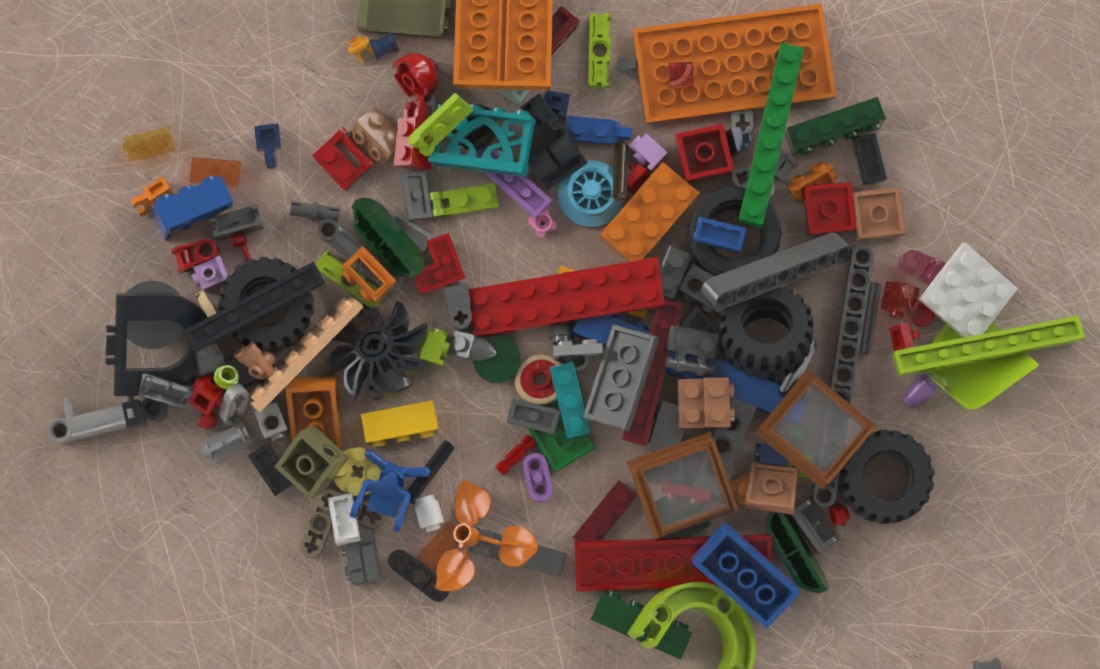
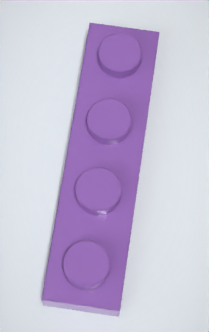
[466,144,552,219]

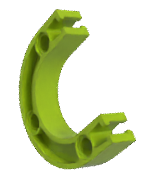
[627,582,756,669]

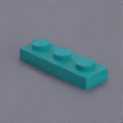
[549,361,591,439]

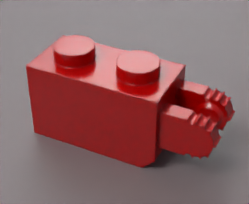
[394,100,432,171]

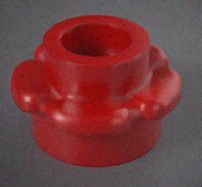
[829,503,849,526]

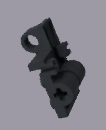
[514,93,588,190]

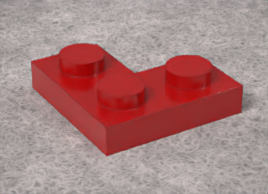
[414,233,465,295]

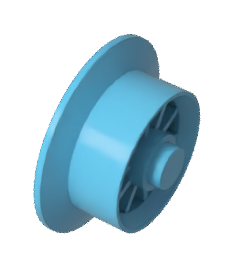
[558,160,624,227]

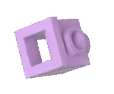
[629,133,667,174]
[191,256,229,292]

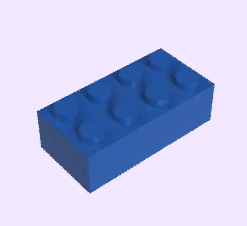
[692,522,801,628]

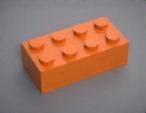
[599,162,700,262]

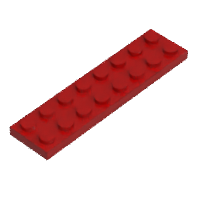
[468,257,665,337]
[574,534,772,592]

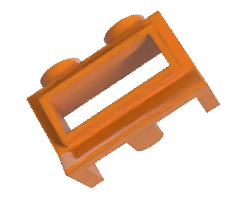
[341,246,397,304]

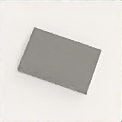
[354,210,435,297]

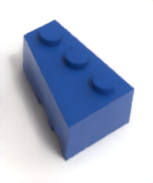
[153,175,233,240]

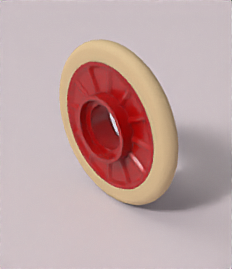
[515,354,562,405]

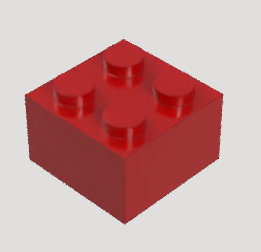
[674,124,734,184]

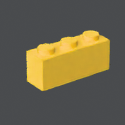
[361,400,439,448]

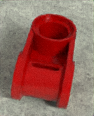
[171,239,220,274]

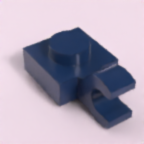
[254,123,282,168]

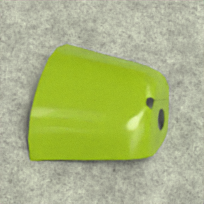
[926,322,1039,410]

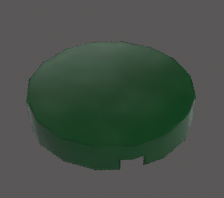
[473,335,521,384]

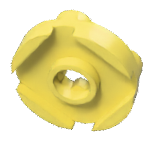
[334,447,382,496]

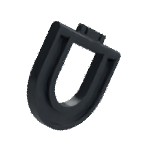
[105,293,208,396]

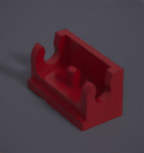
[551,6,580,56]

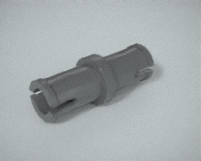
[290,200,340,223]

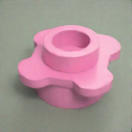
[528,210,557,238]

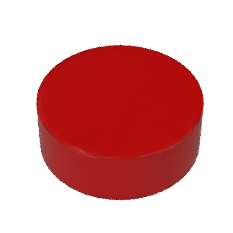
[909,302,935,327]

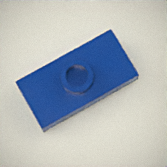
[693,216,747,253]

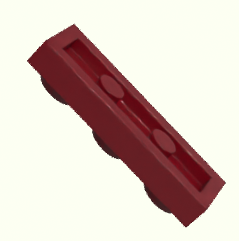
[572,480,638,541]

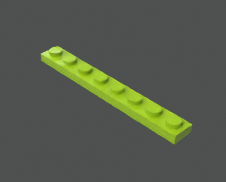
[892,315,1085,377]

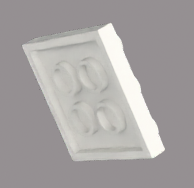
[919,243,1018,338]

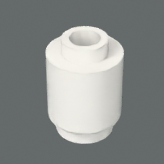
[414,495,444,532]

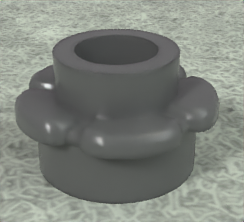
[615,59,638,75]

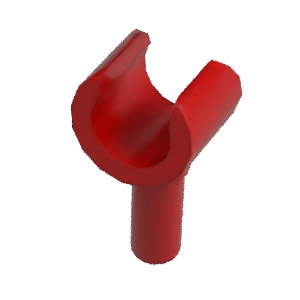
[232,234,251,261]

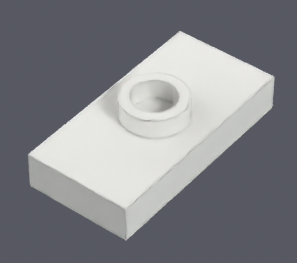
[328,493,361,546]

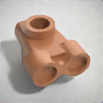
[234,342,275,380]

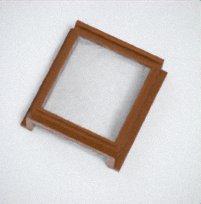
[754,369,875,490]
[626,432,738,539]

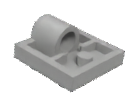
[553,339,603,373]

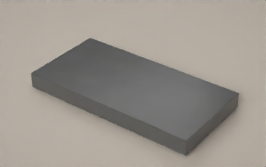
[583,324,659,432]

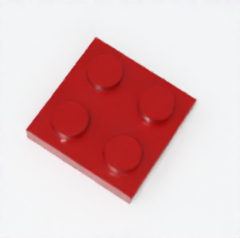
[802,182,856,235]

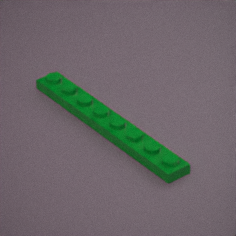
[738,42,804,228]

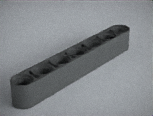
[701,232,853,310]

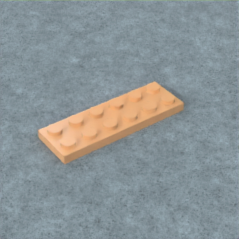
[248,296,363,413]

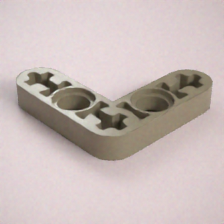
[300,489,386,558]

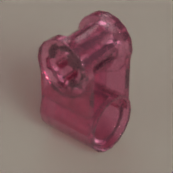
[898,249,946,285]

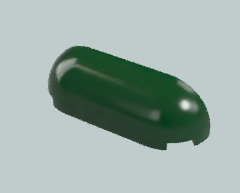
[351,198,425,278]
[766,512,829,593]

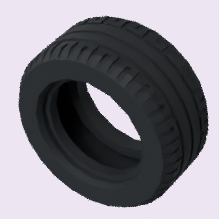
[688,186,782,276]

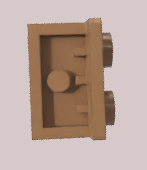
[350,107,397,166]

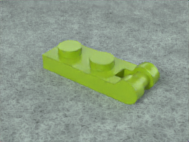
[408,93,473,157]
[429,183,499,218]

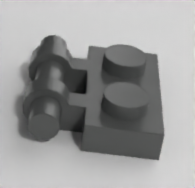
[665,326,719,376]

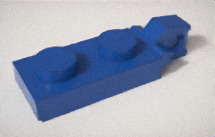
[565,115,632,145]

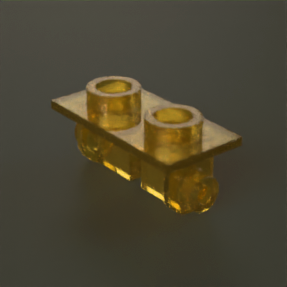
[123,126,176,161]

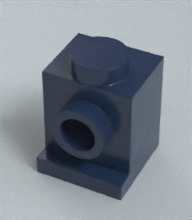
[754,441,792,467]

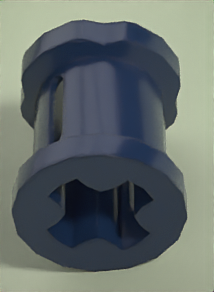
[369,32,399,60]

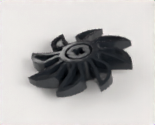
[325,300,428,400]

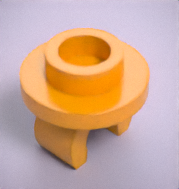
[347,36,374,62]

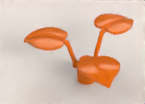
[435,480,538,591]

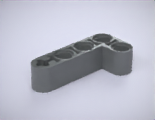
[468,527,567,577]

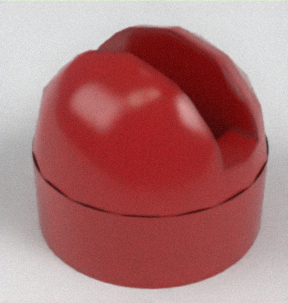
[197,412,217,429]

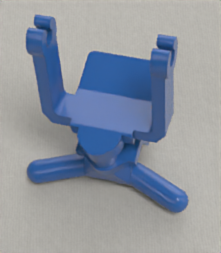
[349,449,430,532]

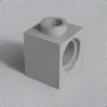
[254,402,289,442]

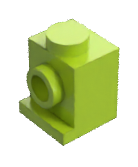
[419,328,450,368]

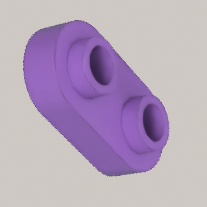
[523,453,553,502]

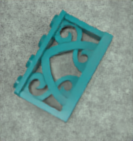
[428,104,536,177]

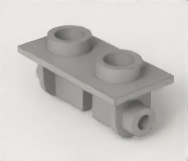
[200,422,254,466]

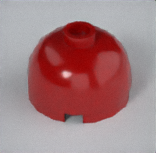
[392,53,439,102]

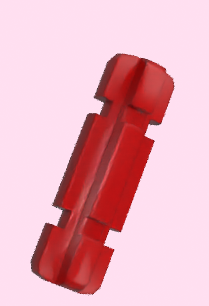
[496,435,536,476]

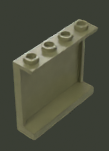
[357,0,452,39]

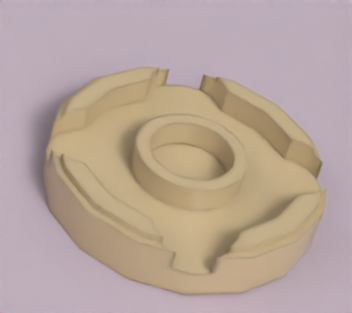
[195,290,217,317]

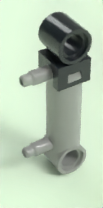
[47,396,168,444]

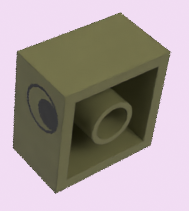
[275,425,349,499]

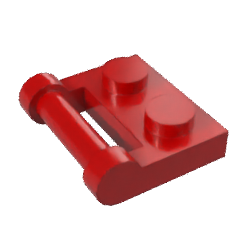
[312,127,376,192]

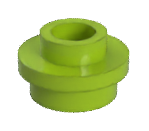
[214,365,239,389]

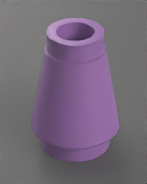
[902,373,938,408]

